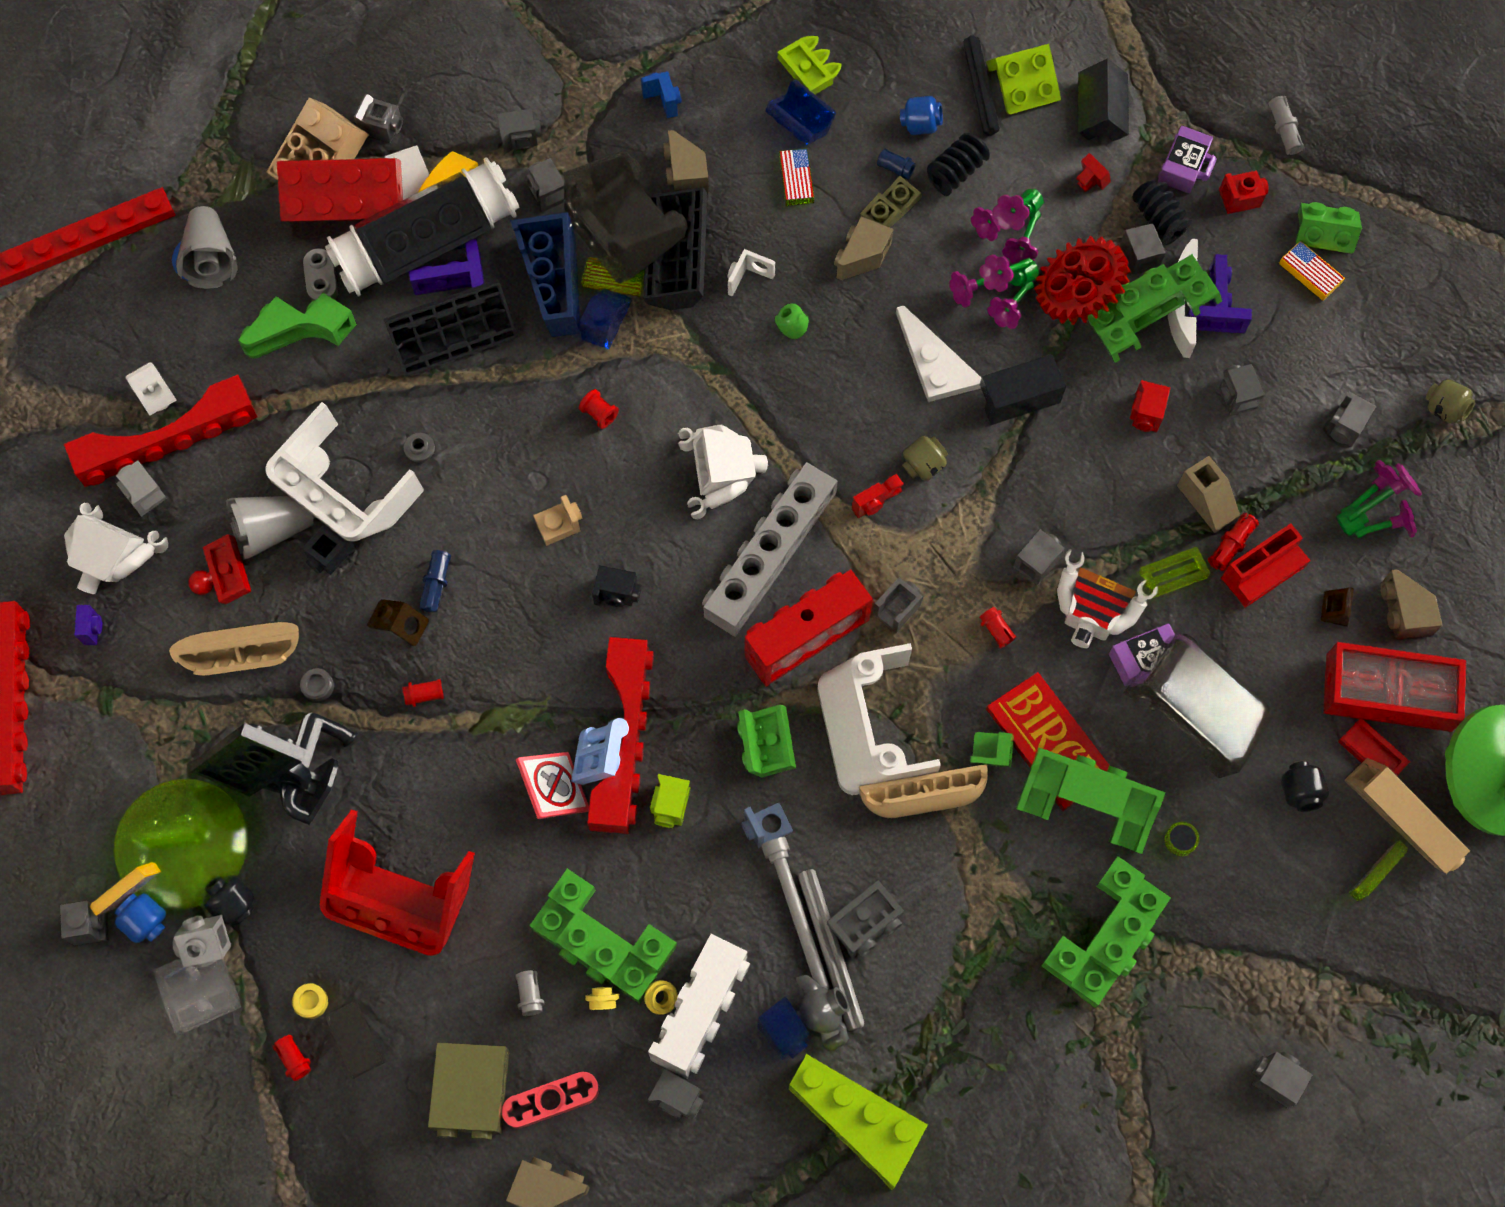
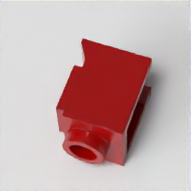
[1129,380,1171,432]

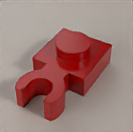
[852,474,904,518]

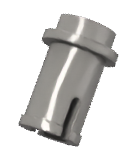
[516,970,545,1016]

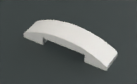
[1168,239,1198,358]

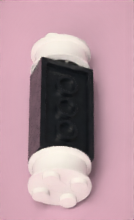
[325,157,520,297]

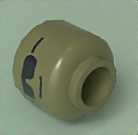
[1426,379,1475,424]
[902,435,949,481]

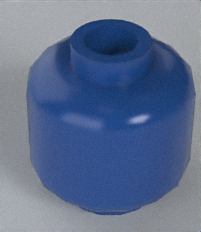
[900,96,943,135]
[114,893,166,943]

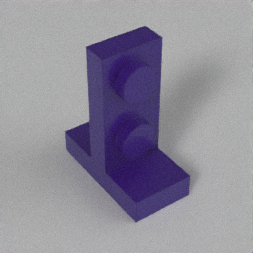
[409,239,485,295]
[1187,254,1252,334]

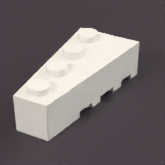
[648,934,750,1079]

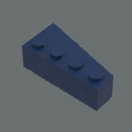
[510,212,581,337]

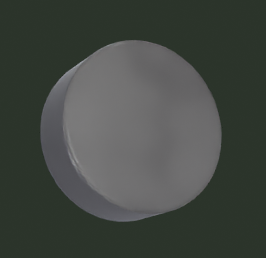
[300,668,334,702]

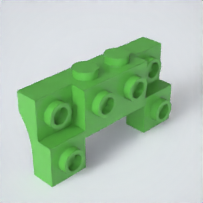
[1088,254,1222,363]
[1016,747,1166,854]
[1042,856,1171,1008]
[530,869,677,1004]

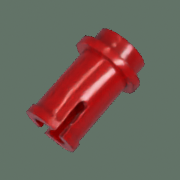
[979,607,1017,649]
[402,679,444,707]
[272,1035,311,1081]

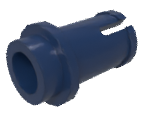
[877,148,916,179]

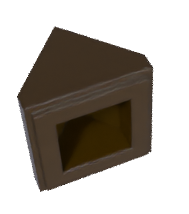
[1321,587,1354,627]

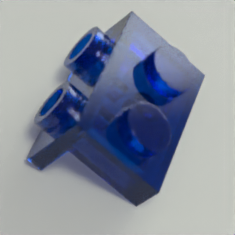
[765,79,836,145]

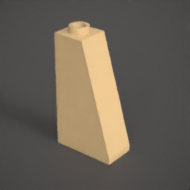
[1344,758,1470,874]

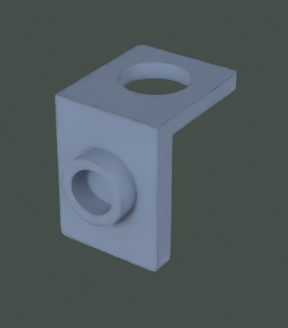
[741,803,793,848]

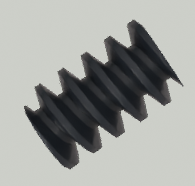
[927,133,990,196]
[1132,180,1192,245]

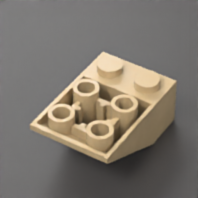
[266,97,369,180]

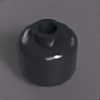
[1281,761,1329,812]
[203,875,254,925]

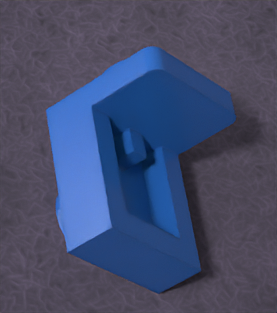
[641,71,681,118]

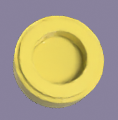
[292,983,328,1019]

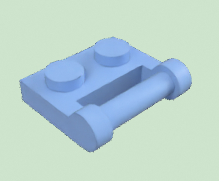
[571,718,629,785]

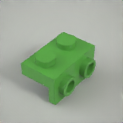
[1296,202,1362,254]
[737,704,796,778]

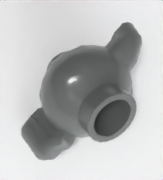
[796,975,849,1051]

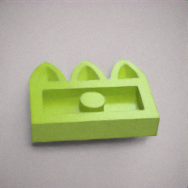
[777,36,841,98]

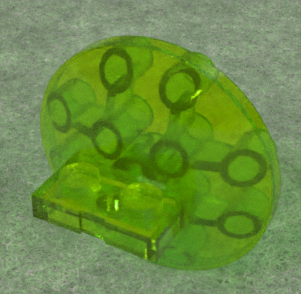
[114,779,248,910]

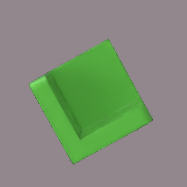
[970,732,1014,768]

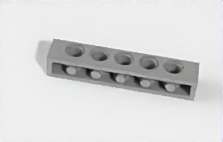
[702,462,838,637]

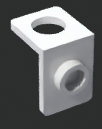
[727,249,775,296]

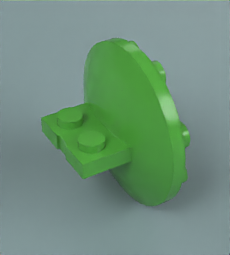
[1445,705,1505,836]

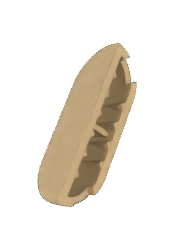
[169,622,299,676]
[859,764,988,818]

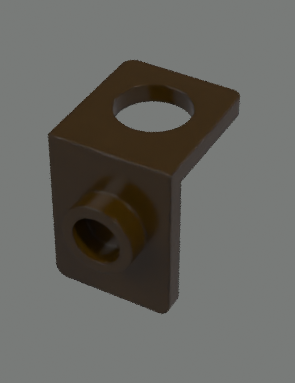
[367,599,429,646]

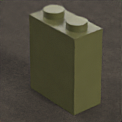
[428,1043,509,1140]

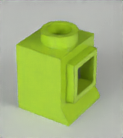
[650,774,691,828]

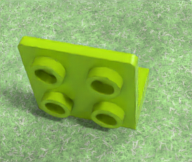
[986,44,1061,114]

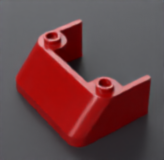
[319,810,475,956]

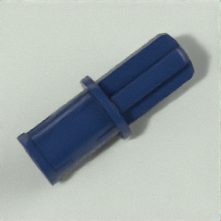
[419,550,451,613]

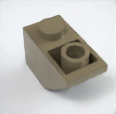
[663,130,709,193]
[834,216,894,280]
[1177,456,1240,533]
[1381,570,1443,639]
[506,1157,590,1207]

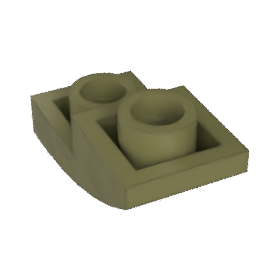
[860,176,922,227]

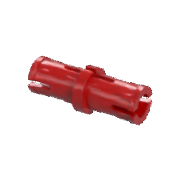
[1208,513,1259,571]

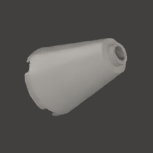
[176,206,238,289]
[226,496,316,560]

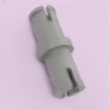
[1268,96,1305,155]

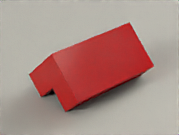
[1221,523,1311,608]

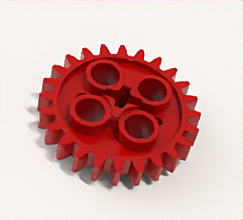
[1034,236,1131,325]

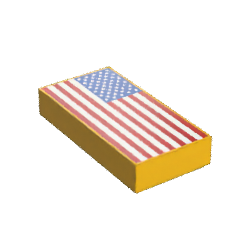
[1279,241,1345,301]
[89,862,161,916]

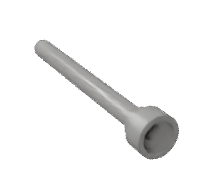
[761,837,829,989]

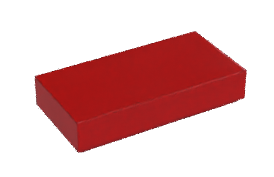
[1338,718,1411,776]

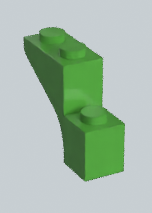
[238,293,357,359]

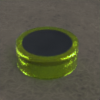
[1164,822,1199,856]

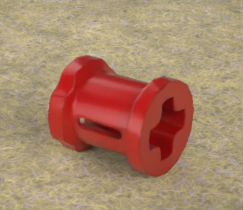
[579,389,619,429]

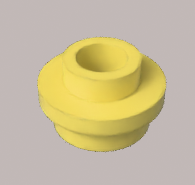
[644,980,678,1015]
[585,987,619,1010]

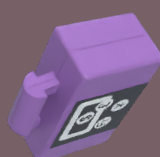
[1158,126,1217,194]
[1109,624,1186,688]

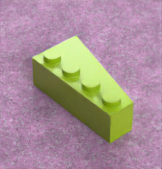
[789,1054,928,1190]

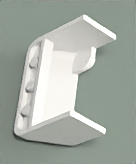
[266,402,424,541]
[817,643,941,795]

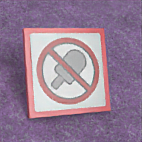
[516,752,589,819]

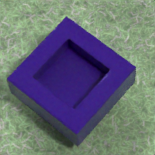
[74,605,103,645]

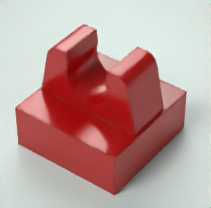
[1076,153,1111,192]

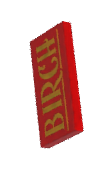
[986,672,1110,811]

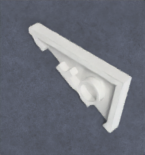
[896,306,981,402]

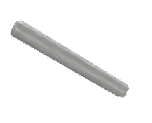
[798,869,864,1031]

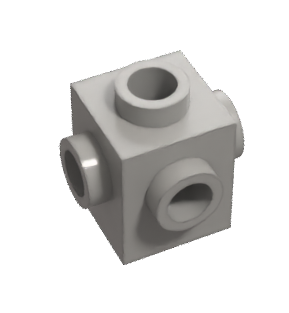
[173,915,231,968]

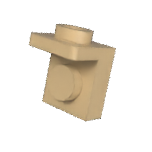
[533,495,582,546]

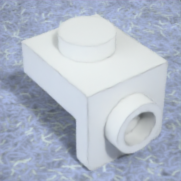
[126,362,176,415]

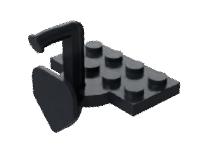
[190,713,358,825]

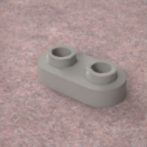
[303,248,338,301]

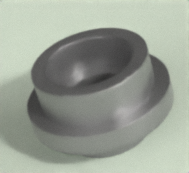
[404,433,435,463]

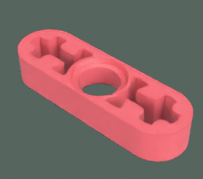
[502,1072,599,1129]

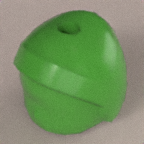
[775,303,809,339]

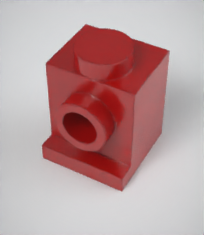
[1219,171,1269,214]

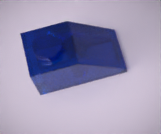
[579,288,632,349]
[757,997,810,1060]

